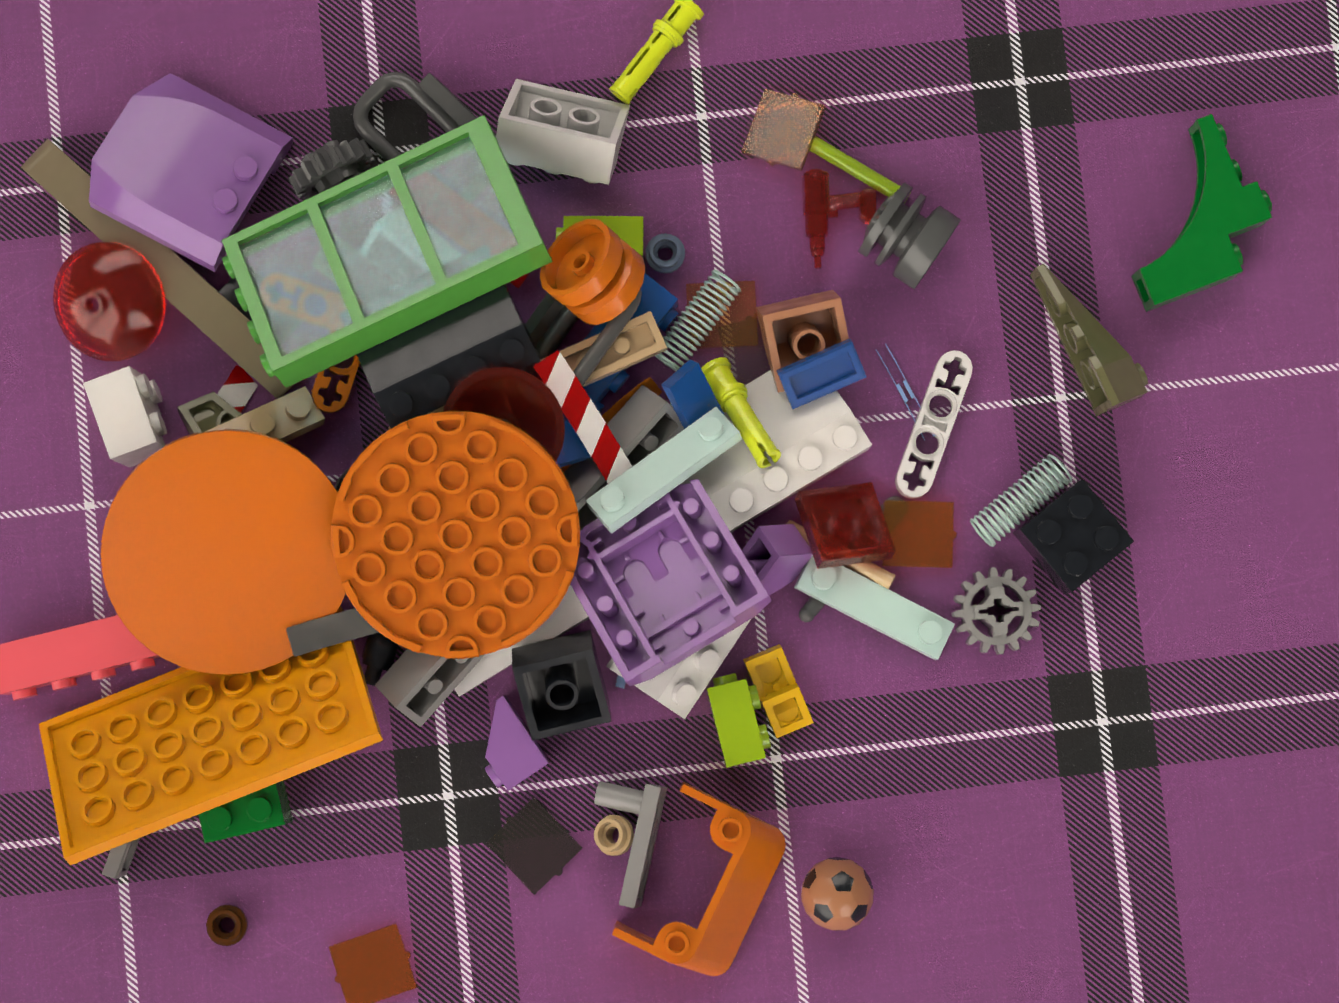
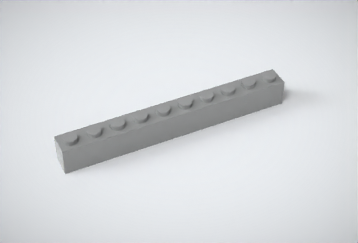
[375,385,684,727]

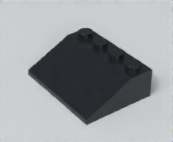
[340,246,540,428]

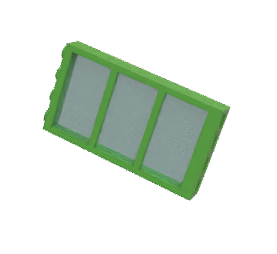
[222,115,553,388]

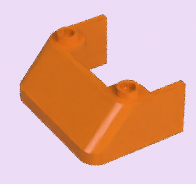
[612,782,786,976]

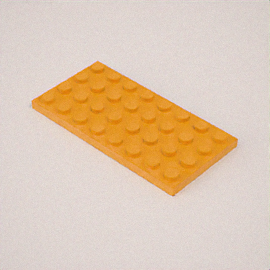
[39,605,383,865]

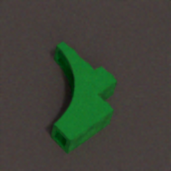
[1131,114,1272,312]

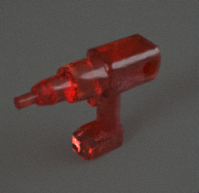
[802,169,877,269]

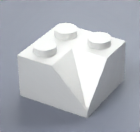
[83,366,167,468]

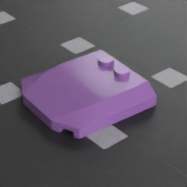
[89,73,293,272]
[570,479,772,686]

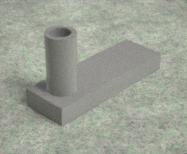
[594,781,668,909]

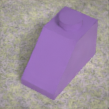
[742,524,814,596]
[485,696,550,791]

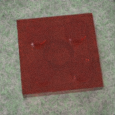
[795,482,896,569]

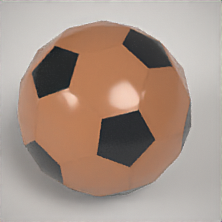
[801,857,874,931]

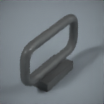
[353,72,491,205]
[518,288,642,411]

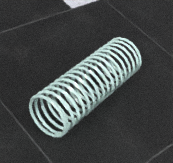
[655,269,741,371]
[970,454,1072,547]

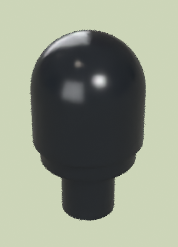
[361,632,398,686]

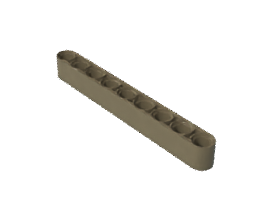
[21,138,293,399]

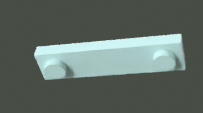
[586,407,742,534]
[794,551,955,660]

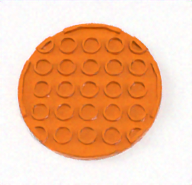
[331,411,580,659]
[101,429,345,675]

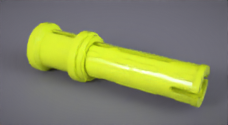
[609,0,704,105]
[701,357,781,468]

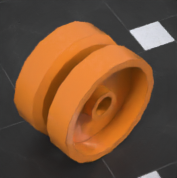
[540,219,645,325]

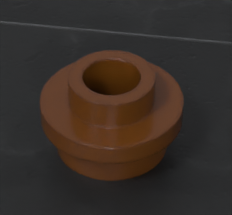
[206,904,248,946]

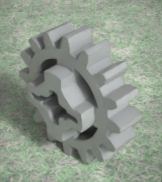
[951,567,1041,655]

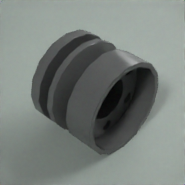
[858,182,961,289]

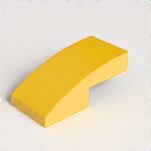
[743,644,814,738]

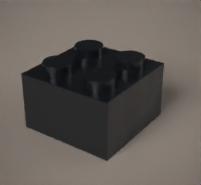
[1013,479,1134,595]
[512,630,612,741]

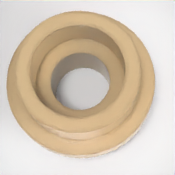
[594,815,634,856]

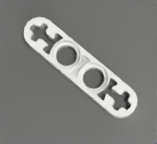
[895,350,973,499]

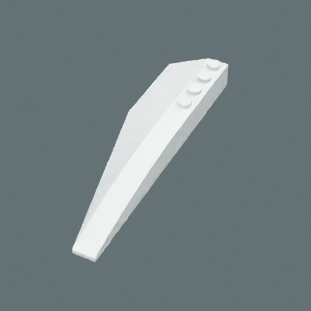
[455,370,872,697]

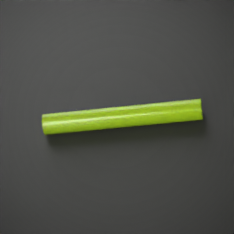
[803,133,911,204]

